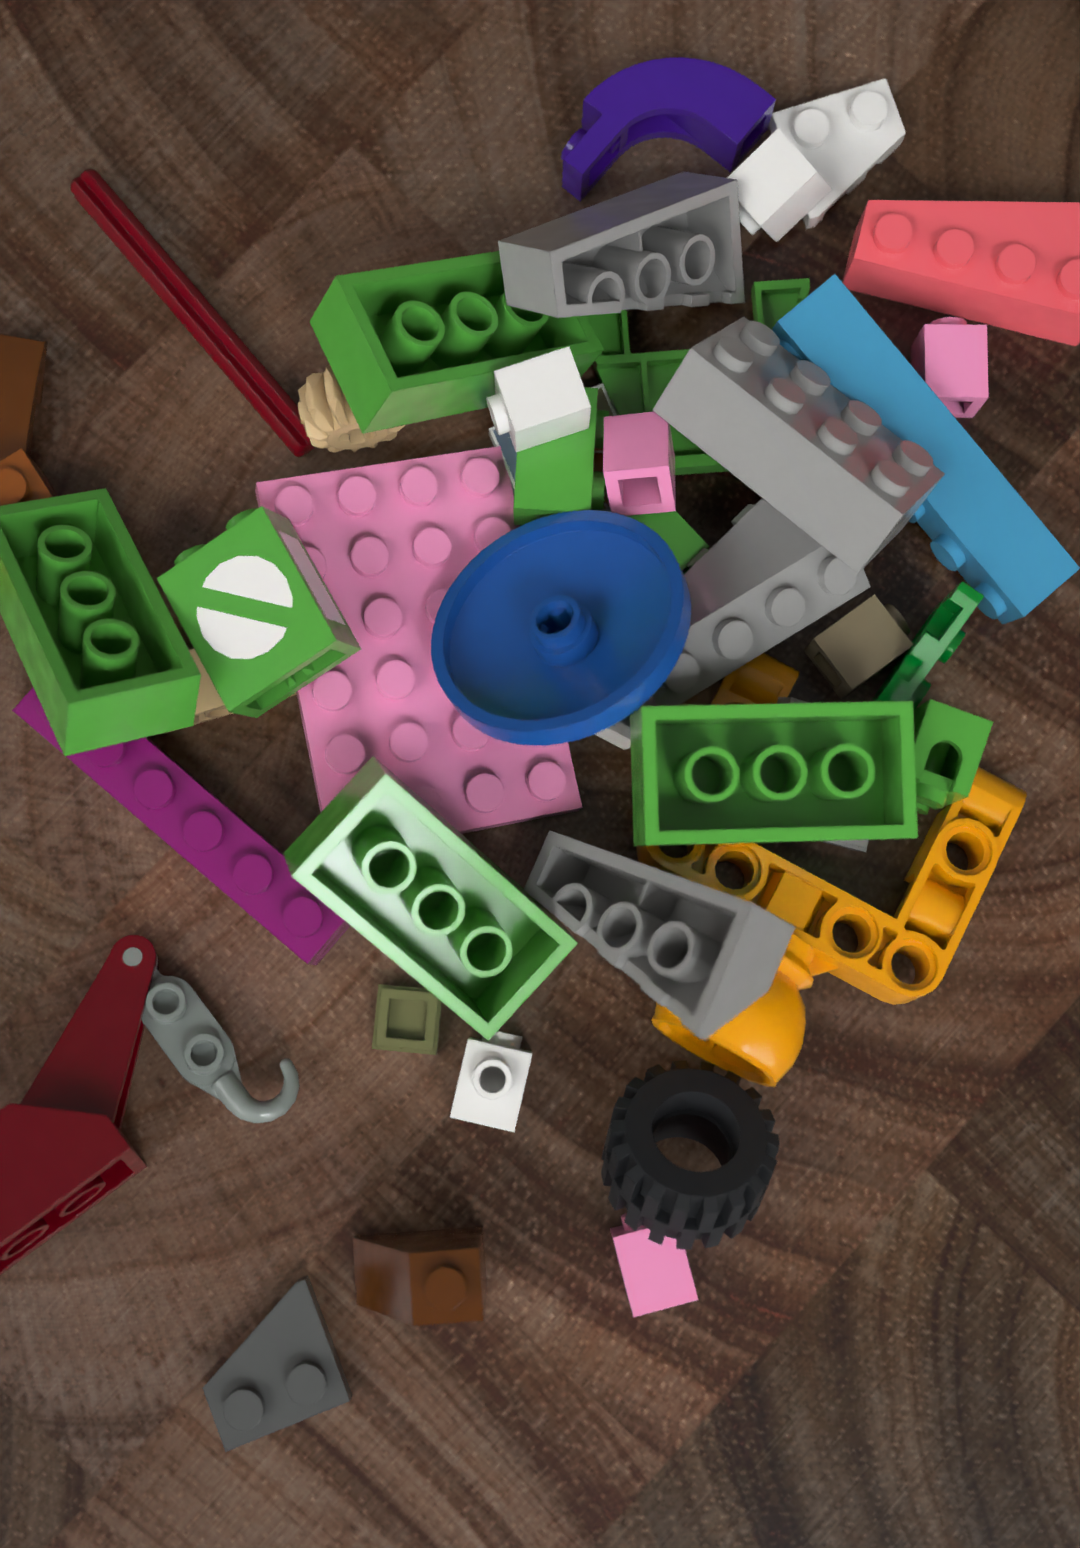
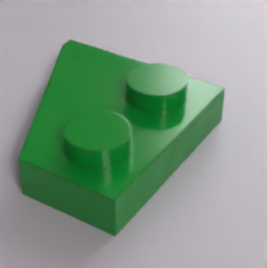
[870,581,984,710]

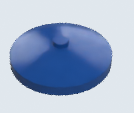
[431,510,691,746]

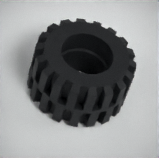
[601,1060,779,1250]

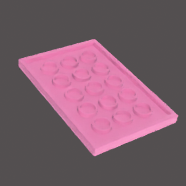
[255,446,582,834]

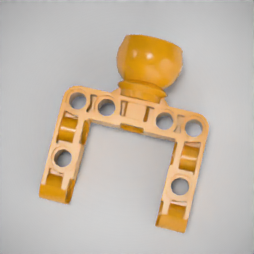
[636,653,1027,1087]

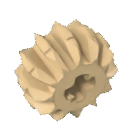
[297,365,405,453]

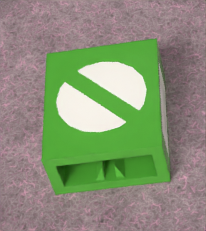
[157,506,361,718]

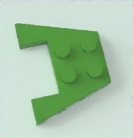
[587,278,810,475]

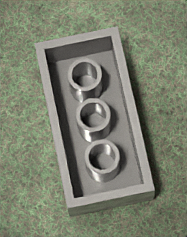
[653,317,945,574]

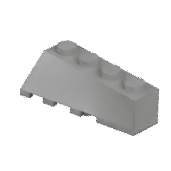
[498,171,745,318]
[642,498,870,706]
[524,830,795,1040]

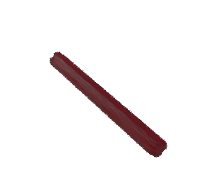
[70,169,315,457]

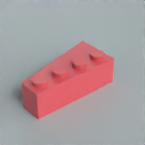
[842,200,1080,347]

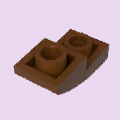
[0,333,48,461]

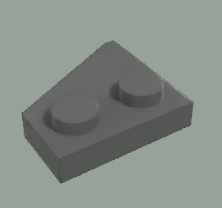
[203,1275,353,1452]

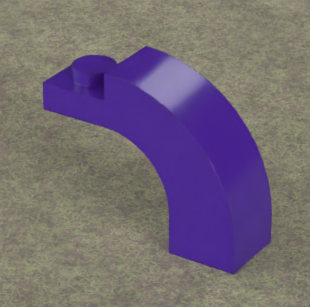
[561,57,776,202]

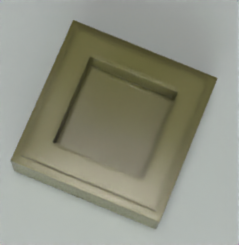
[372,984,442,1055]

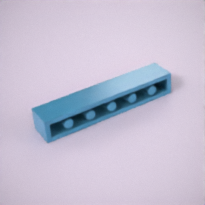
[771,274,1080,625]

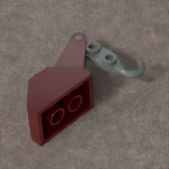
[0,935,300,1276]

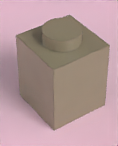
[804,594,913,700]

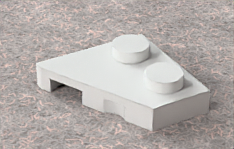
[769,78,906,229]

